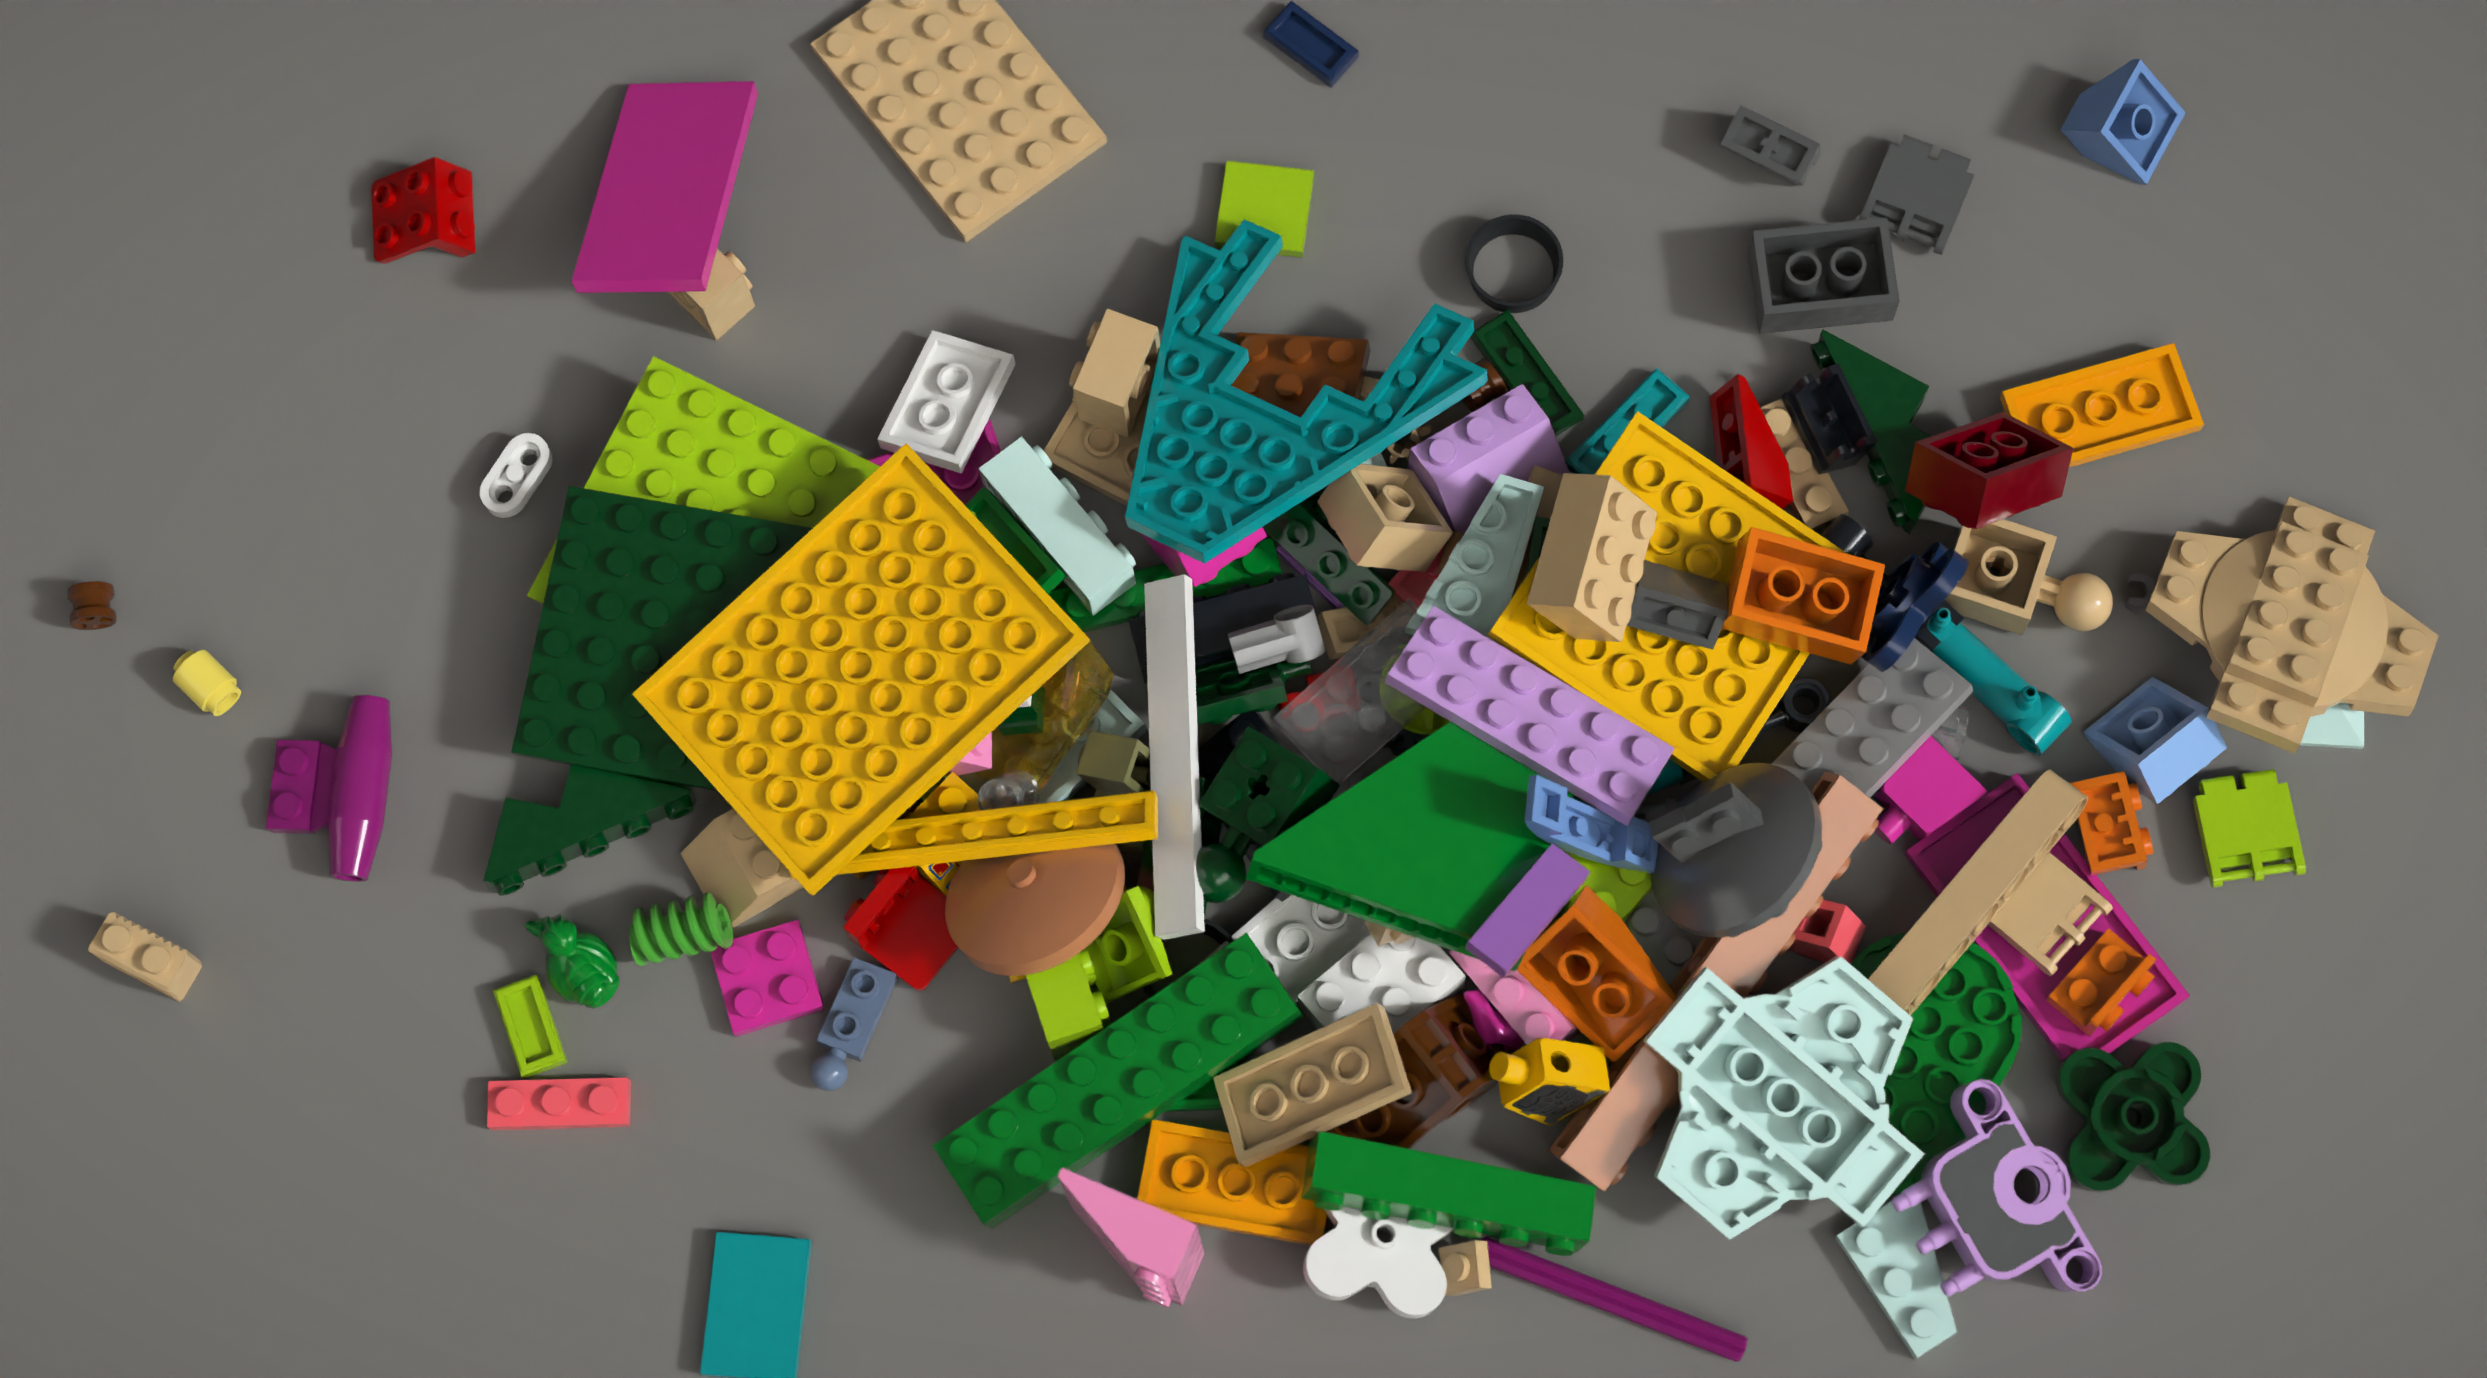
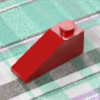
[1709,374,1793,509]

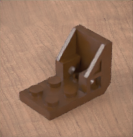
[1326,993,1511,1149]

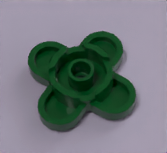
[2056,1042,2210,1192]

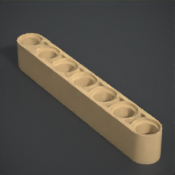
[1868,769,2088,1016]

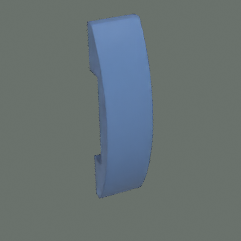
[1525,775,1658,873]

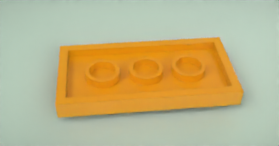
[2000,343,2204,468]
[1137,1119,1328,1246]

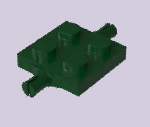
[1195,657,1312,725]

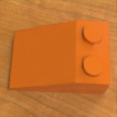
[1517,885,1678,1063]

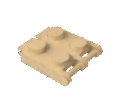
[1988,852,2113,976]

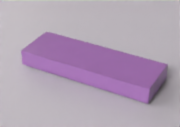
[1466,843,1590,978]

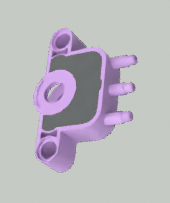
[1892,1079,2102,1296]

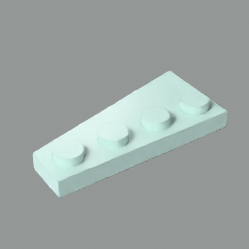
[1405,474,1544,643]

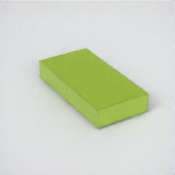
[493,974,568,1079]

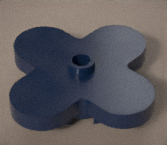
[1861,541,1969,672]

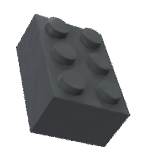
[1748,217,1900,334]

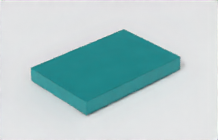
[700,1232,812,1378]

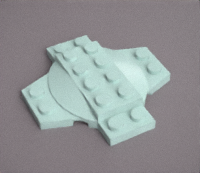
[1643,956,1924,1239]

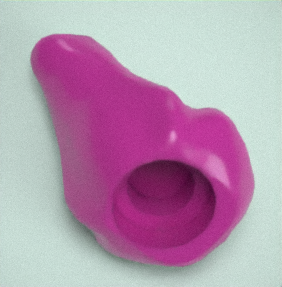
[1464,989,1524,1052]

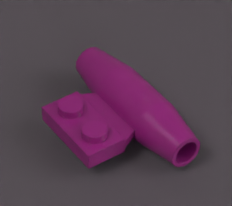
[266,695,392,882]

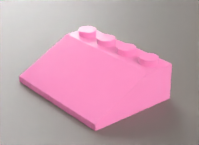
[1058,1168,1204,1308]

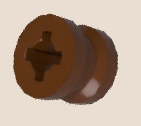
[1462,358,1508,412]
[67,581,117,630]

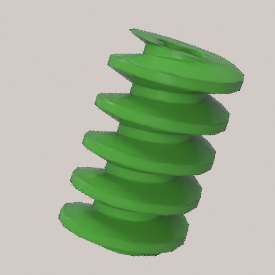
[629,892,733,967]

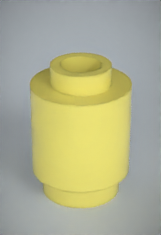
[173,650,241,716]

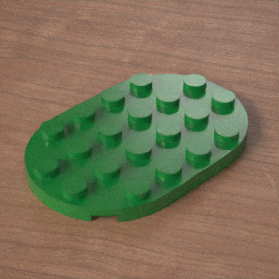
[1850,932,2022,1196]

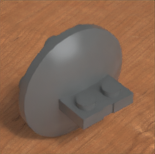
[1649,763,1823,938]

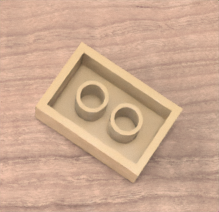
[1527,473,1657,642]

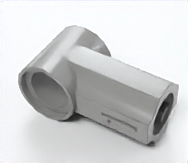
[1227,604,1325,674]

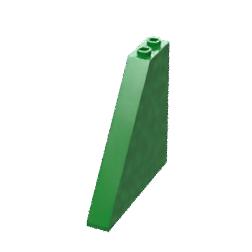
[1246,722,1573,972]

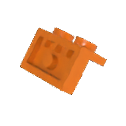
[2070,771,2153,876]
[2046,928,2157,1037]

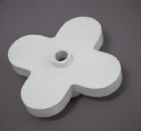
[1303,1207,1453,1319]

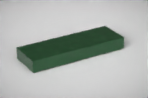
[1471,310,1584,437]

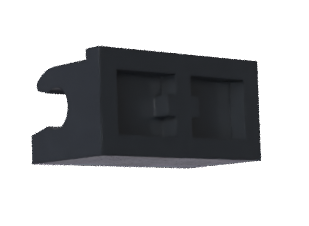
[1781,364,1877,475]

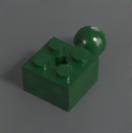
[1196,726,1340,903]

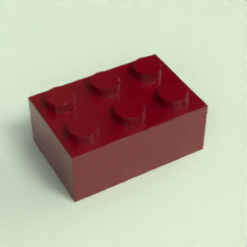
[1905,412,2073,529]

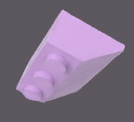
[1407,384,1569,533]

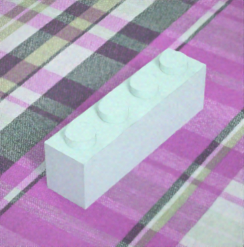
[978,436,1136,616]

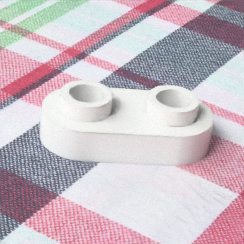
[480,433,553,518]

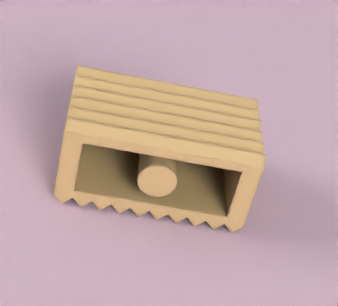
[88,912,202,1002]

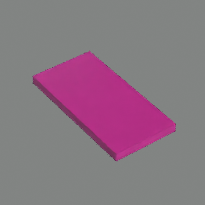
[572,81,758,293]
[1904,773,2190,1061]

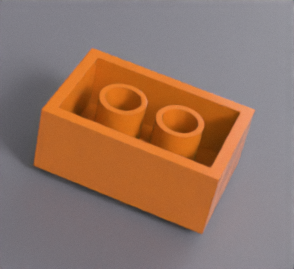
[1722,527,1885,665]

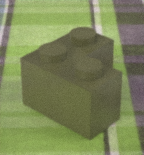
[1076,730,1151,856]

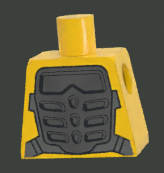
[1490,1038,1610,1126]

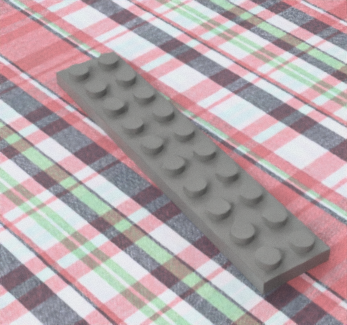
[1624,638,1973,985]

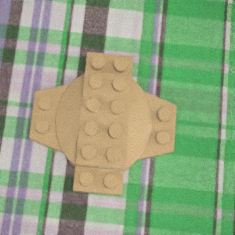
[2145,497,2439,754]

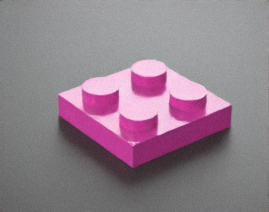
[711,919,825,1037]

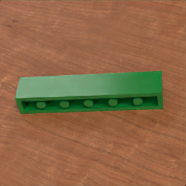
[1301,1131,1596,1256]

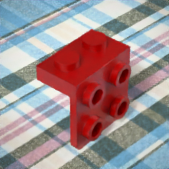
[371,157,476,264]
[843,866,958,991]

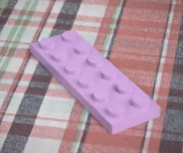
[1385,606,1675,826]

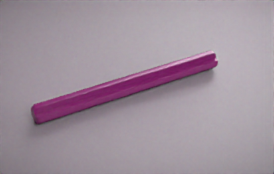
[1481,1237,1748,1362]

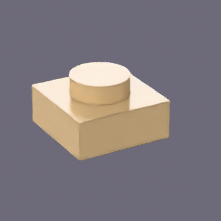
[1439,1240,1492,1296]

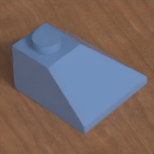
[2060,59,2186,185]

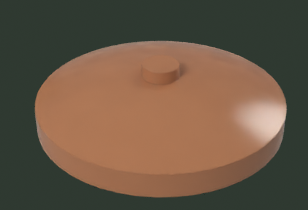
[945,844,1125,976]

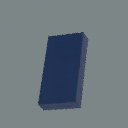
[1263,1,1359,88]

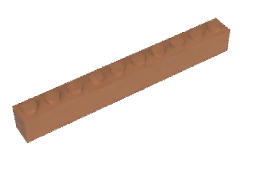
[1548,771,1883,1191]

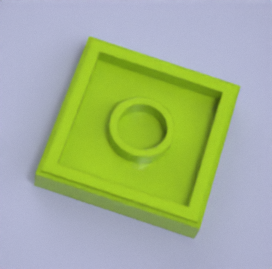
[1215,161,1314,258]

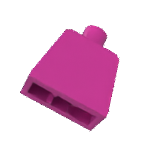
[1875,736,1988,845]

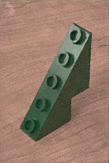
[1811,330,1931,534]
[483,765,697,896]

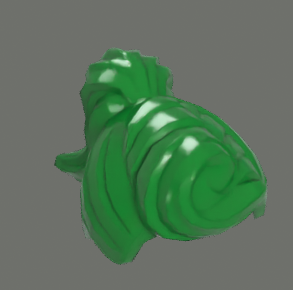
[524,913,619,1009]

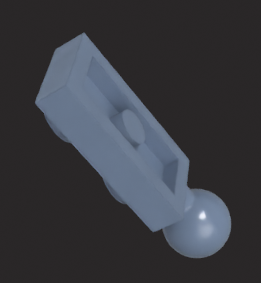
[810,957,898,1091]

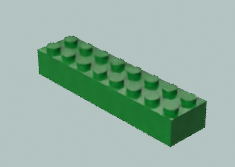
[932,932,1304,1229]

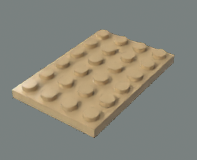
[810,0,1107,242]

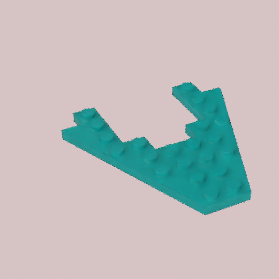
[1125,219,1488,564]

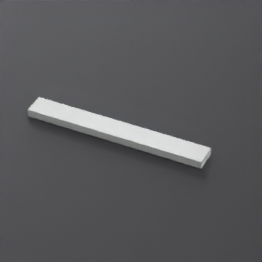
[1144,574,1205,940]

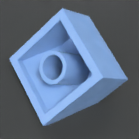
[2083,677,2227,804]

